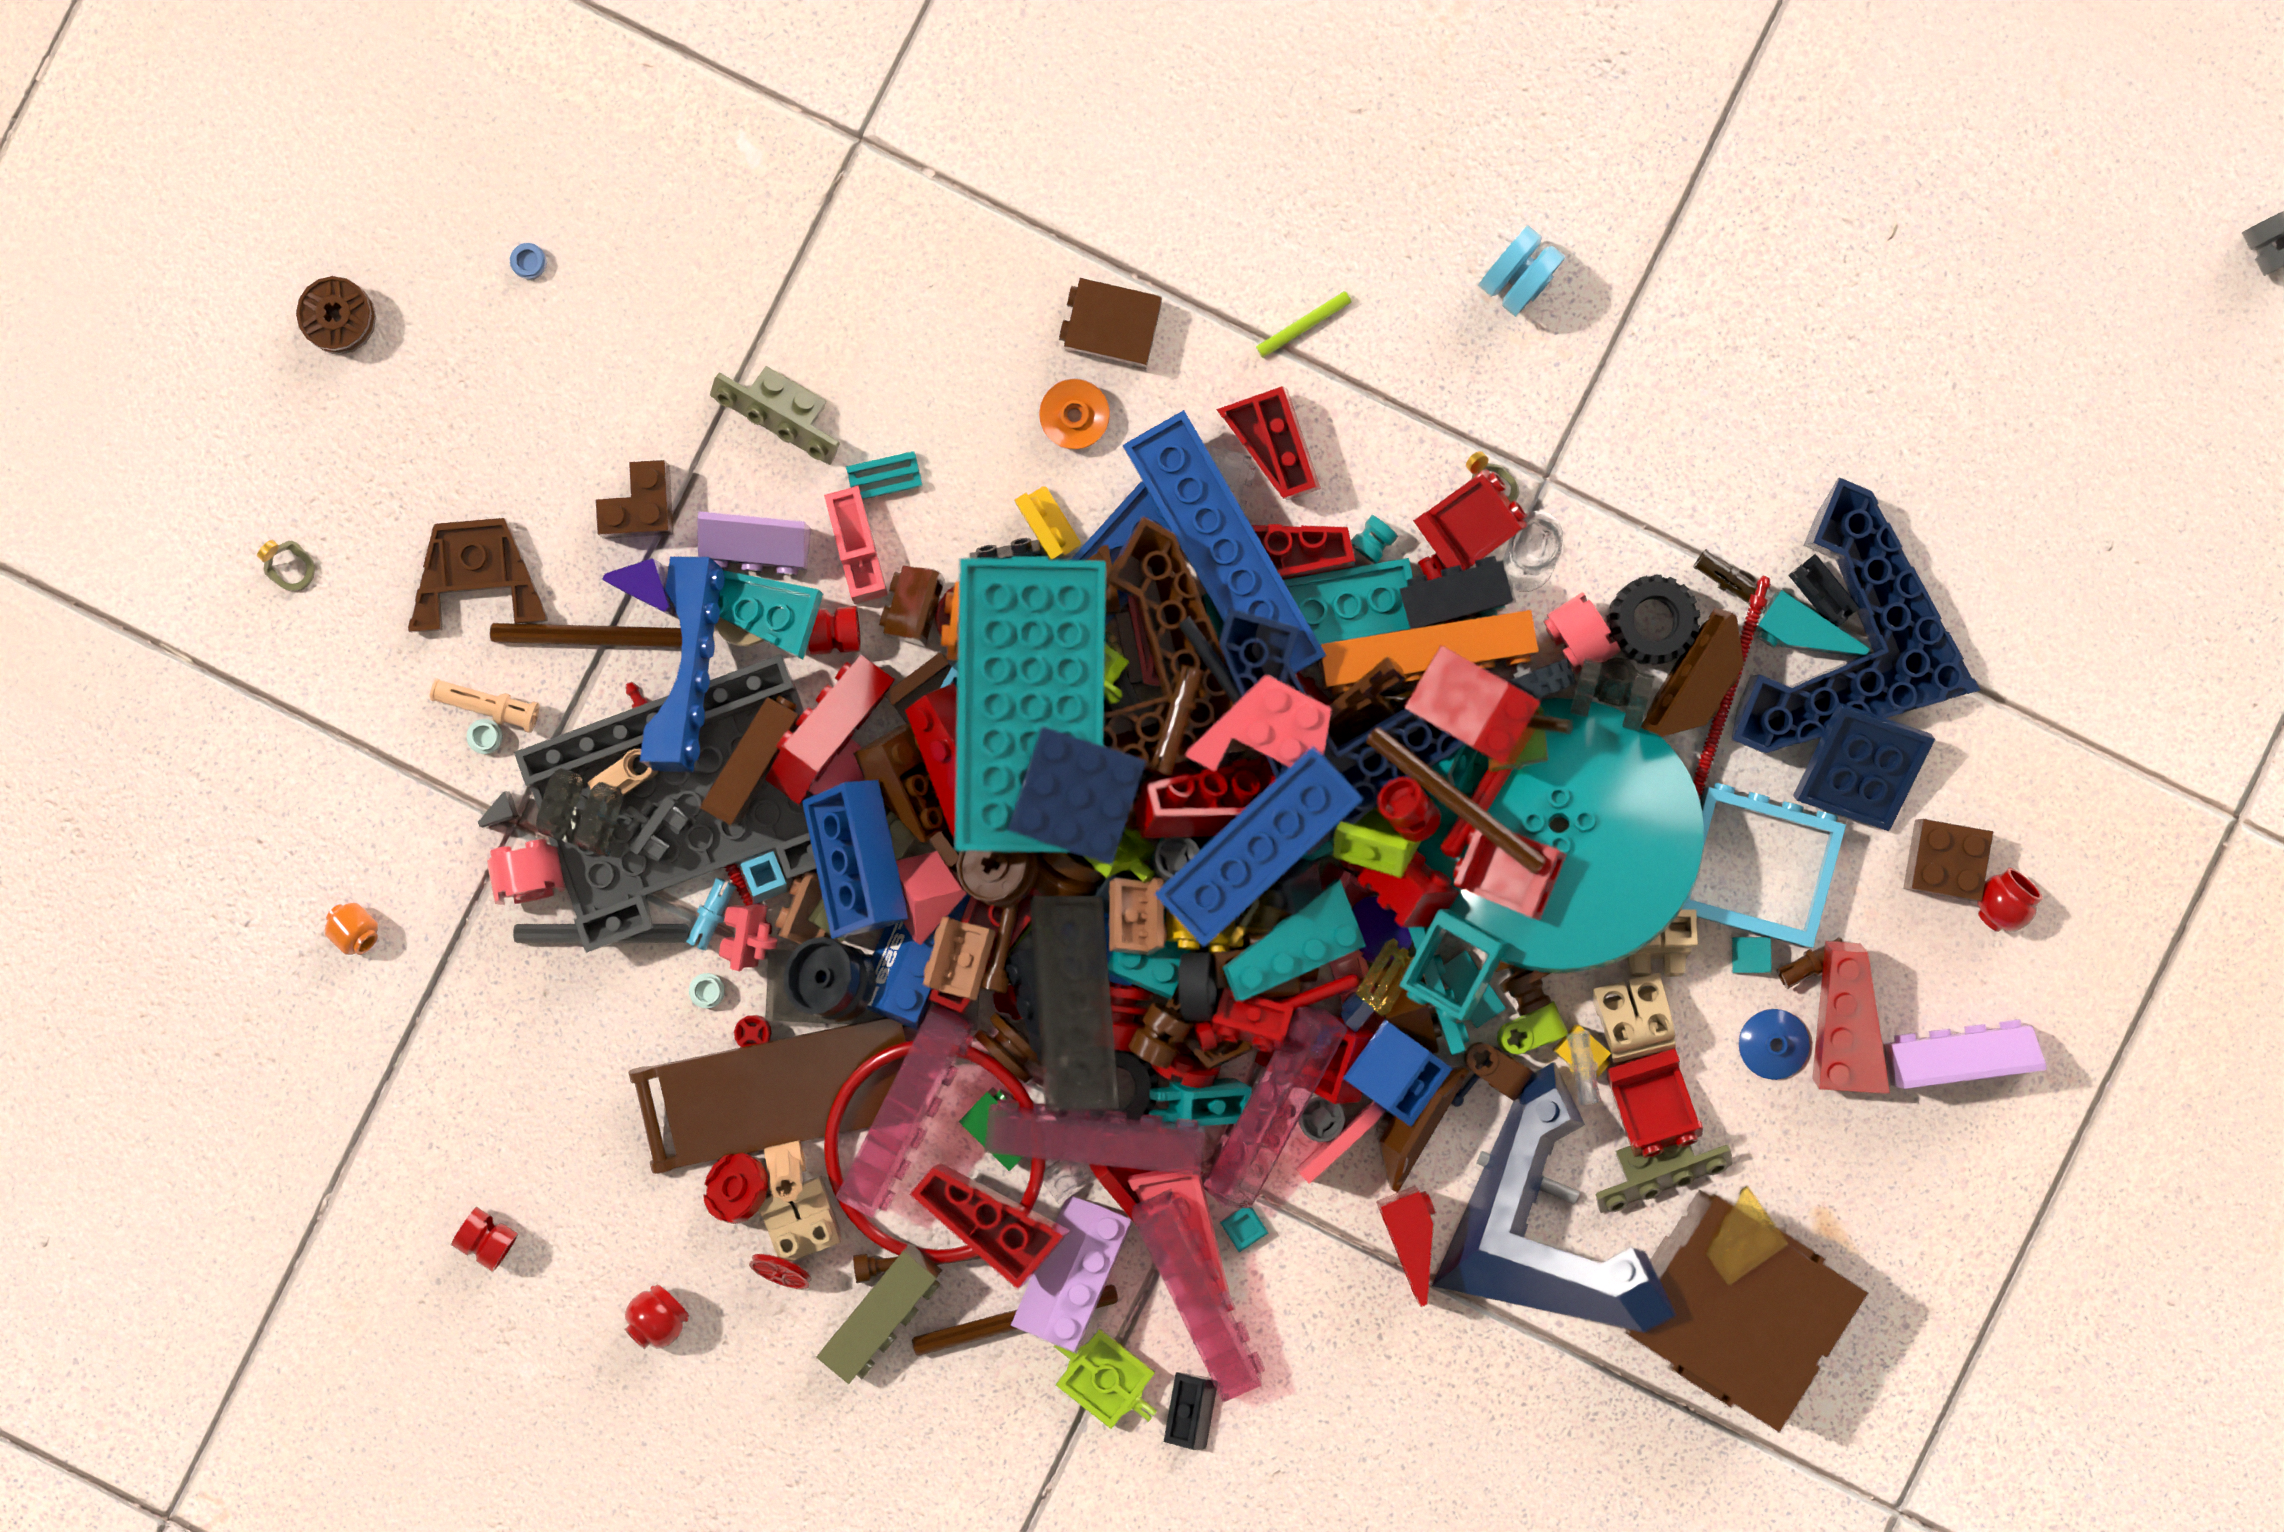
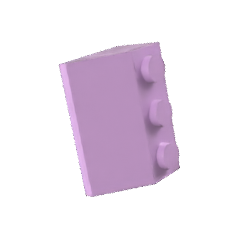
[698,511,811,575]

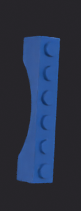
[640,556,725,772]

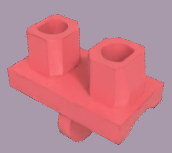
[719,903,778,972]

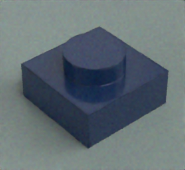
[1340,986,1379,1032]

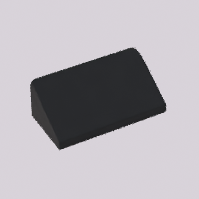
[1163,1372,1218,1450]

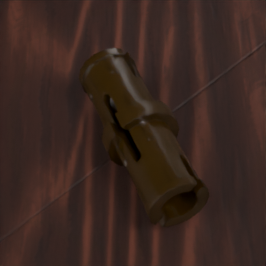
[1693,549,1758,605]

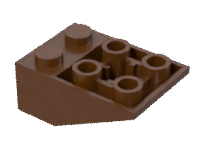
[853,723,949,843]

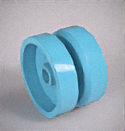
[1478,225,1566,317]

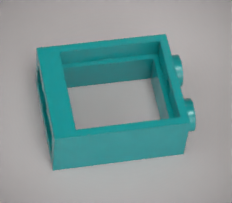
[1399,909,1509,1023]

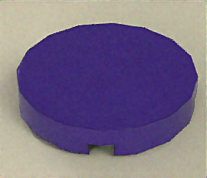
[1352,896,1412,965]

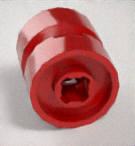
[808,606,861,655]
[1377,777,1441,842]
[451,1206,518,1272]

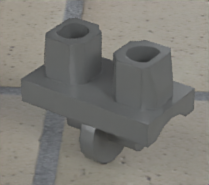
[626,797,690,862]

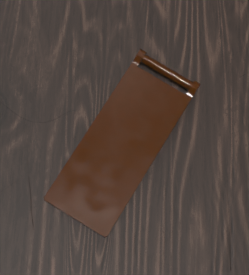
[628,1017,921,1174]

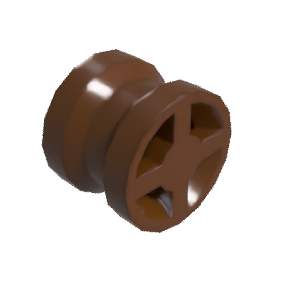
[1509,979,1552,1016]

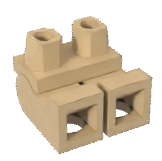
[1624,910,1698,977]
[1593,973,1676,1063]
[758,1175,841,1262]

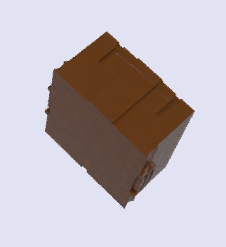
[1625,1189,1868,1433]

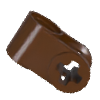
[1464,1042,1534,1102]

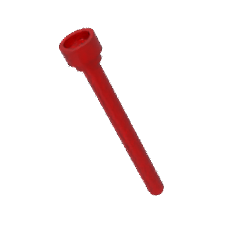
[1193,974,1359,1052]

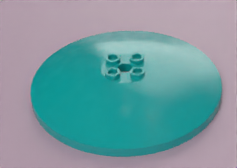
[1418,698,1704,973]

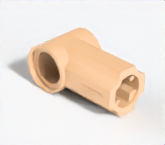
[587,749,658,808]
[764,1140,806,1202]

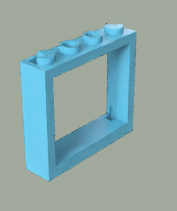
[1681,783,1846,948]

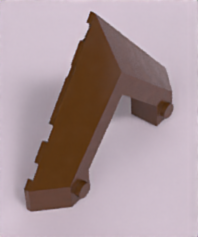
[1103,516,1254,768]

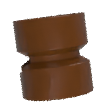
[1128,1002,1193,1069]

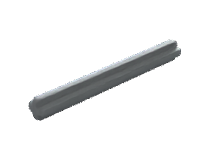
[513,924,689,943]

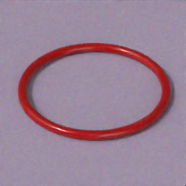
[824,1039,1046,1263]

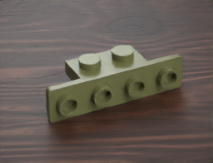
[710,366,840,465]
[1595,1144,1733,1213]

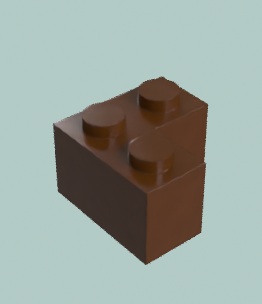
[596,460,673,539]
[1369,957,1442,1054]

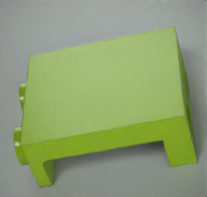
[1333,798,1433,877]

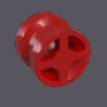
[734,1015,772,1047]

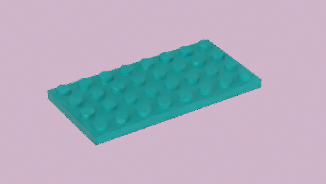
[955,558,1106,852]

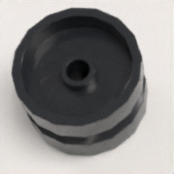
[784,937,876,1022]

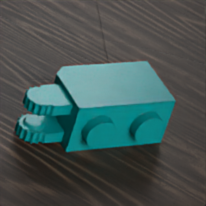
[1149,1077,1252,1127]

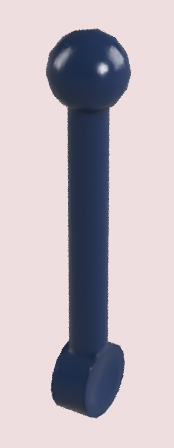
[1451,1047,1502,1107]

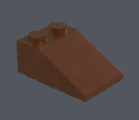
[879,565,945,647]

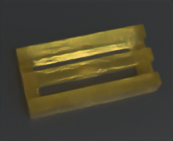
[1356,938,1415,1016]

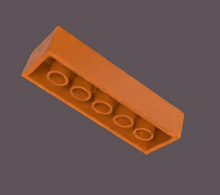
[1319,610,1538,695]

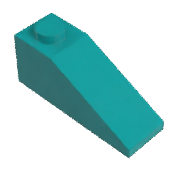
[1755,590,1870,657]

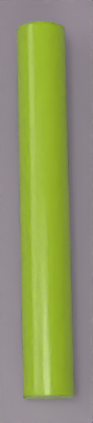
[1256,291,1352,358]

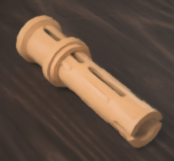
[430,678,540,733]

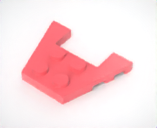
[1185,675,1331,771]

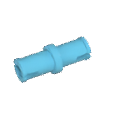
[686,877,737,951]

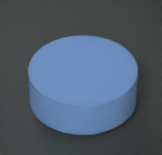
[510,243,547,280]

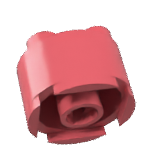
[1543,592,1621,675]
[487,839,565,905]

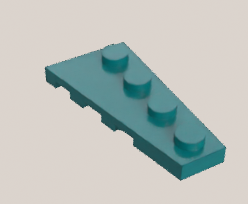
[718,570,823,660]
[1223,879,1366,1001]
[1408,927,1470,1057]

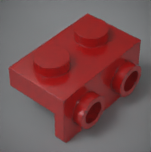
[1212,988,1294,1052]

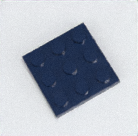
[1793,702,1935,831]
[1007,726,1146,865]

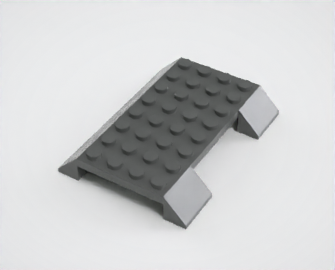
[514,654,816,953]

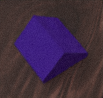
[602,558,676,617]

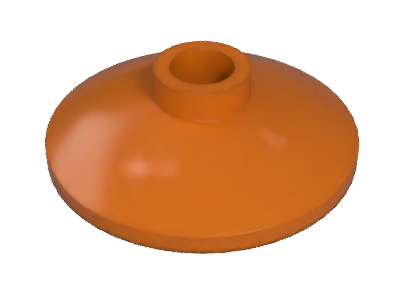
[1039,379,1110,449]

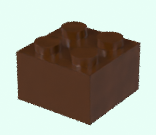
[1903,819,1994,901]

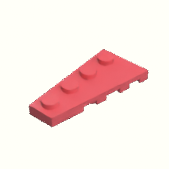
[1127,1163,1230,1306]

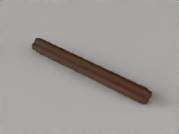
[490,623,682,647]
[1366,727,1545,874]
[912,1284,1118,1356]

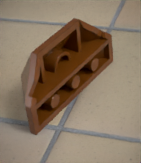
[1640,608,1744,737]
[1376,1066,1470,1193]

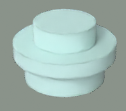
[467,719,503,754]
[689,973,725,1009]

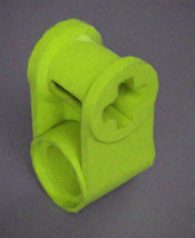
[1497,1001,1569,1055]

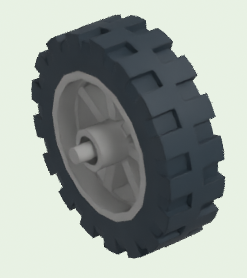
[1506,658,1577,711]

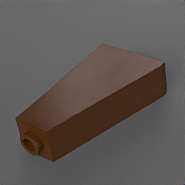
[700,696,800,827]

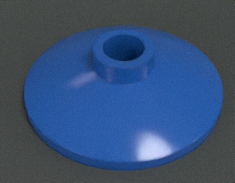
[1738,1009,1810,1080]

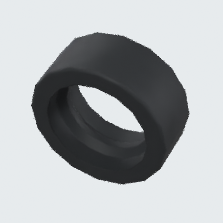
[1179,952,1218,1022]

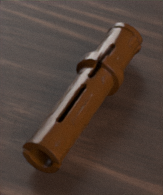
[1150,665,1204,775]

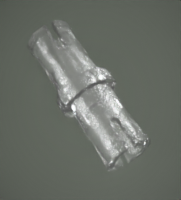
[1566,1030,1601,1105]

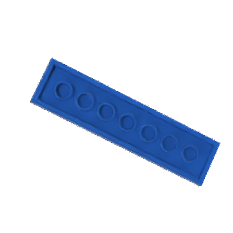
[1122,410,1326,674]

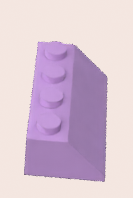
[1885,1019,2047,1089]
[1011,1194,1132,1354]

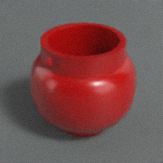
[1977,868,2043,932]
[624,1284,689,1349]

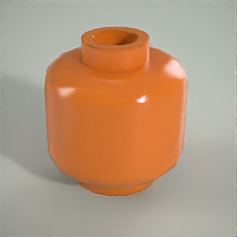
[325,903,378,955]

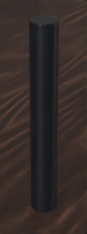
[1178,616,1242,705]

